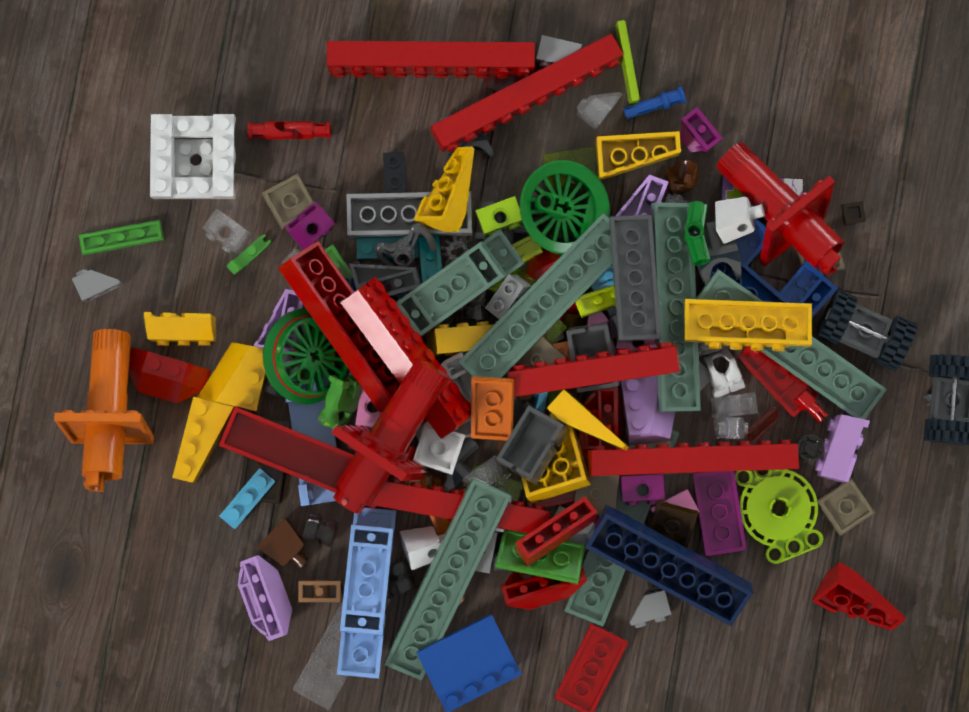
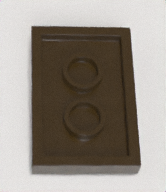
[649,500,698,548]

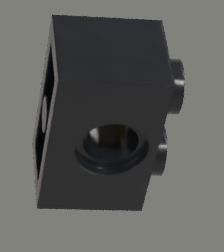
[383,151,407,193]

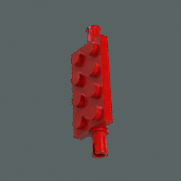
[736,346,828,423]

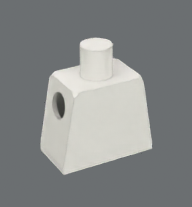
[715,197,765,244]
[400,526,445,570]

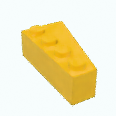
[595,131,681,180]
[426,321,498,358]
[172,397,234,483]

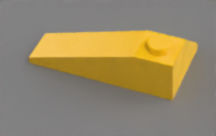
[414,147,474,232]
[547,389,629,450]

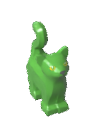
[318,375,361,429]

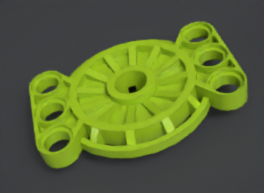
[735,469,823,564]

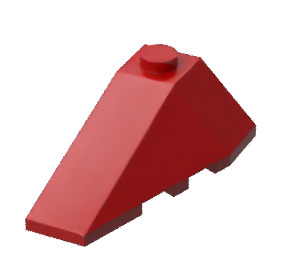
[812,562,905,630]

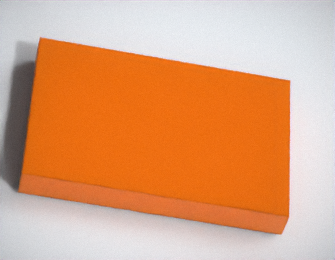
[471,376,514,441]

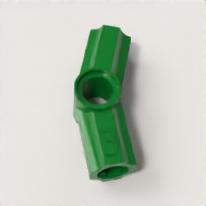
[684,201,711,266]

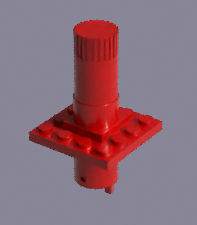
[716,142,845,276]
[331,357,450,514]

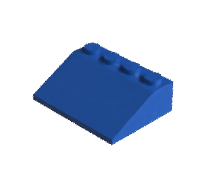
[416,614,522,712]

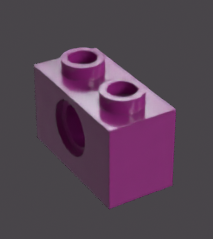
[284,201,335,250]
[620,474,665,506]

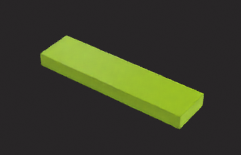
[615,20,640,105]

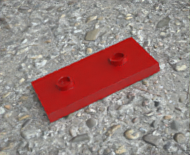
[554,623,628,712]

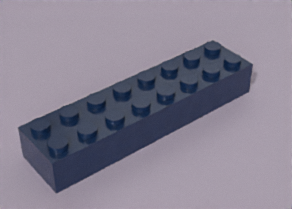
[585,504,753,626]

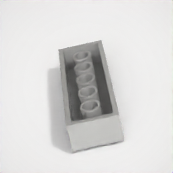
[347,191,472,239]

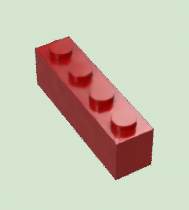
[516,496,597,566]

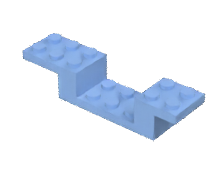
[337,507,397,679]

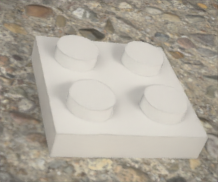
[413,422,466,475]

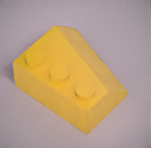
[144,312,216,346]
[197,342,266,412]
[521,424,591,503]

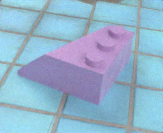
[620,375,675,445]
[815,414,870,483]

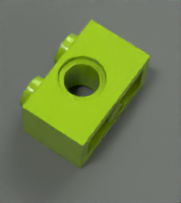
[476,196,523,237]

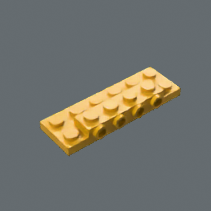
[684,299,812,352]

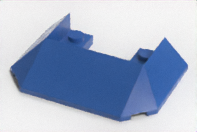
[710,219,838,318]

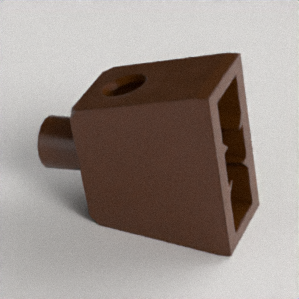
[257,518,308,568]

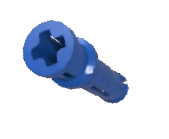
[623,86,686,120]

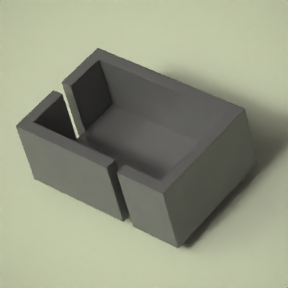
[566,321,621,393]
[496,405,569,485]

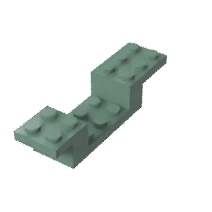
[396,229,525,337]

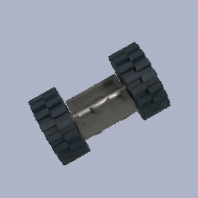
[816,289,917,371]
[923,354,969,445]

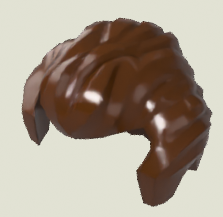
[665,160,699,194]

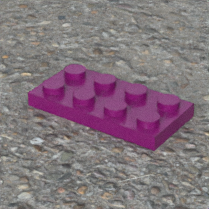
[692,471,747,556]

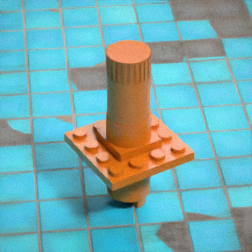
[54,329,154,492]

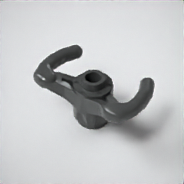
[375,223,436,267]

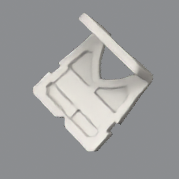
[703,349,745,398]

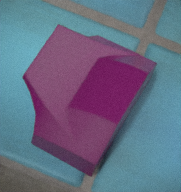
[680,107,723,153]

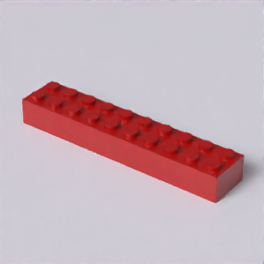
[327,41,535,79]
[278,241,427,428]

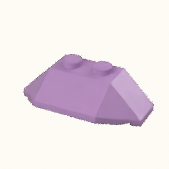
[238,555,292,641]

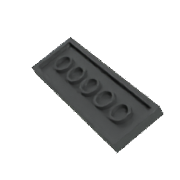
[609,215,661,342]

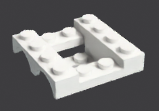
[150,114,236,199]

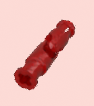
[247,121,331,140]

